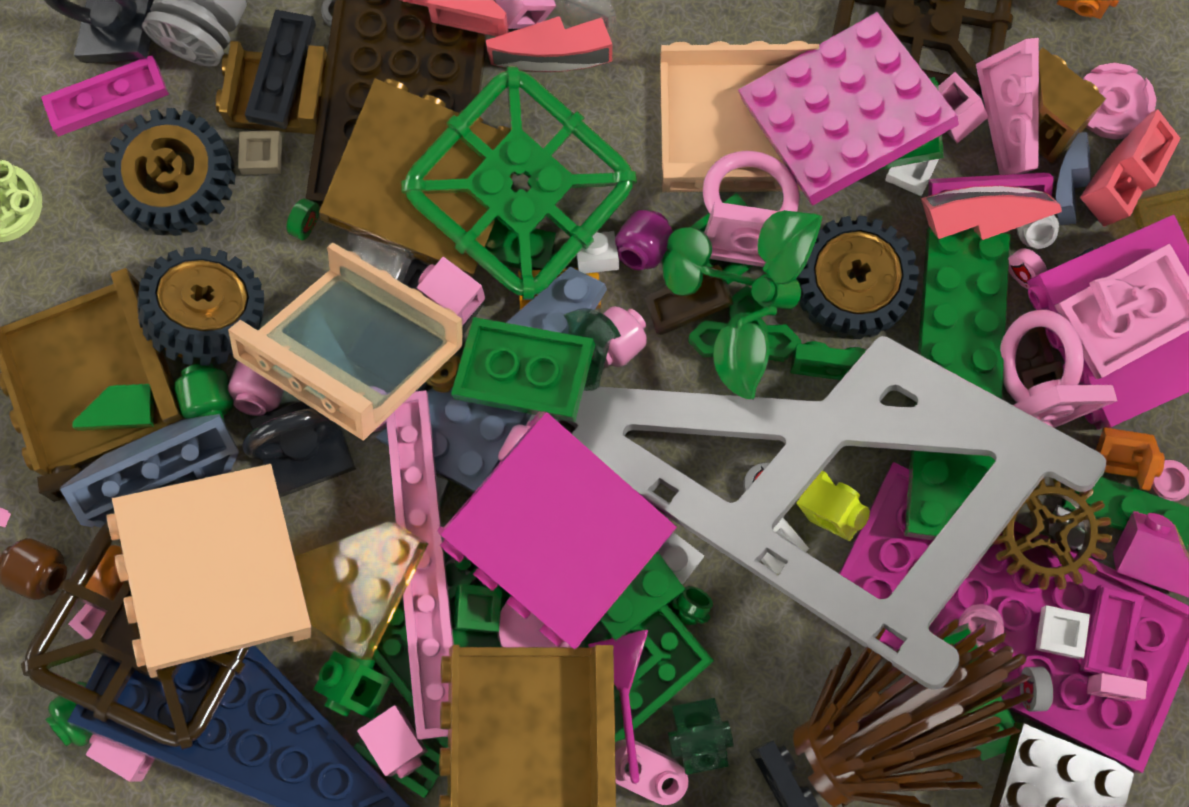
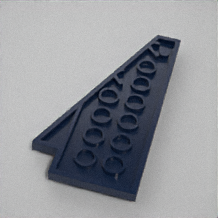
[67,645,410,807]

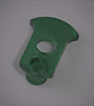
[563,308,621,391]

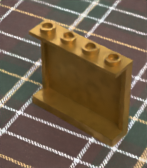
[319,78,514,278]
[0,268,185,476]
[439,645,616,807]

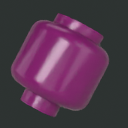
[615,210,673,270]

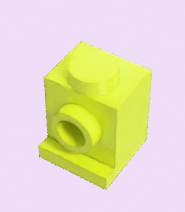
[797,470,870,542]

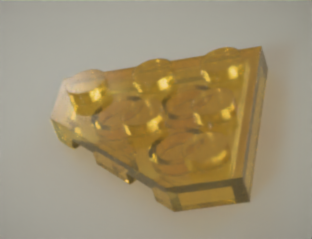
[294,522,429,660]

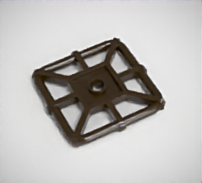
[832,0,1013,95]
[21,522,251,750]

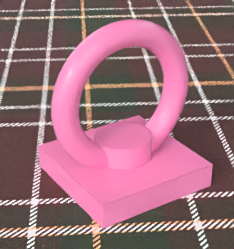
[703,151,800,267]
[1000,310,1117,428]

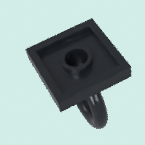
[44,0,154,63]
[243,401,356,498]

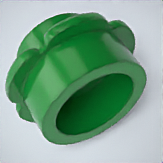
[672,586,713,625]

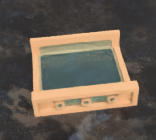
[228,243,462,441]

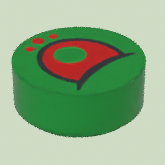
[286,198,320,241]

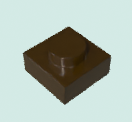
[37,465,82,502]

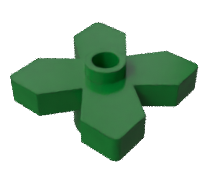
[688,285,802,384]

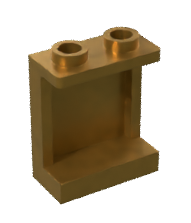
[216,40,327,134]

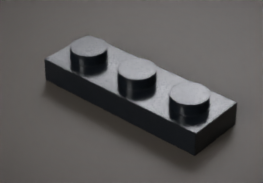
[245,9,316,129]

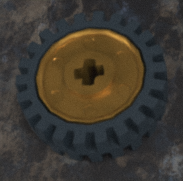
[796,215,919,339]
[137,247,264,366]

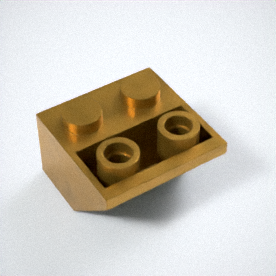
[1038,47,1107,164]

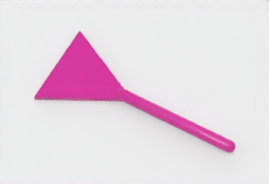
[588,629,648,784]

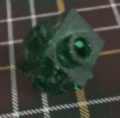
[668,698,734,775]

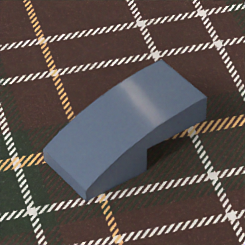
[1056,132,1091,225]

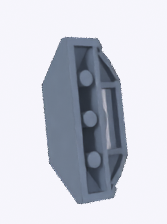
[60,414,239,528]

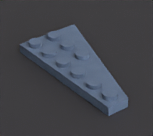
[376,267,607,493]

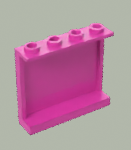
[1027,215,1189,430]
[437,411,677,649]

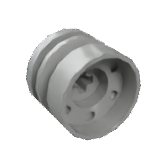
[142,0,247,67]

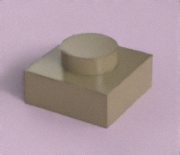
[238,131,282,175]

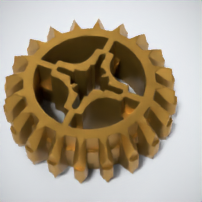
[993,478,1112,590]

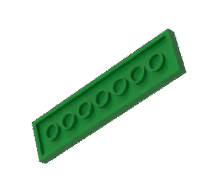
[905,226,1010,547]

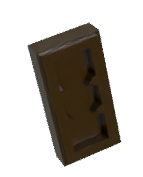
[645,265,734,335]

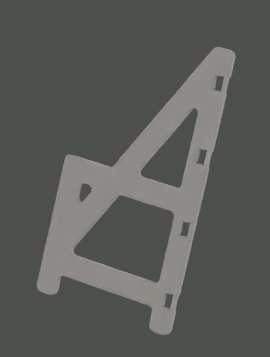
[529,336,1106,689]

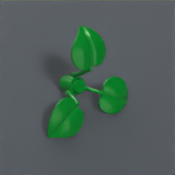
[662,210,823,400]

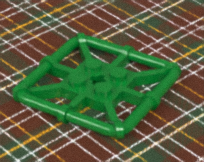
[401,66,637,300]

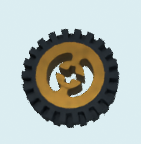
[103,108,236,236]

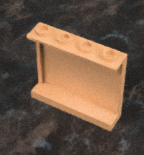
[660,41,819,192]
[106,464,311,678]

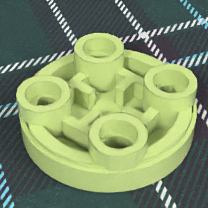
[0,160,42,242]

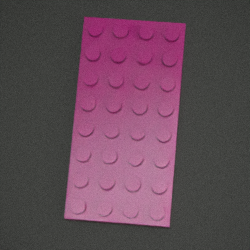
[839,462,1189,773]

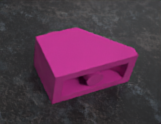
[1113,511,1189,598]

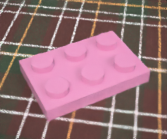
[1054,244,1189,379]

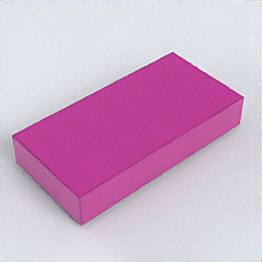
[1080,585,1144,678]

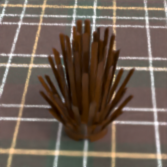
[793,619,1034,807]

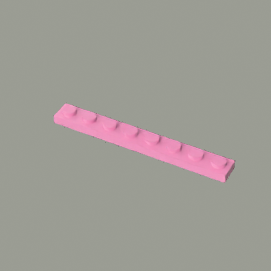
[384,390,454,740]

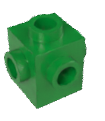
[313,650,392,719]

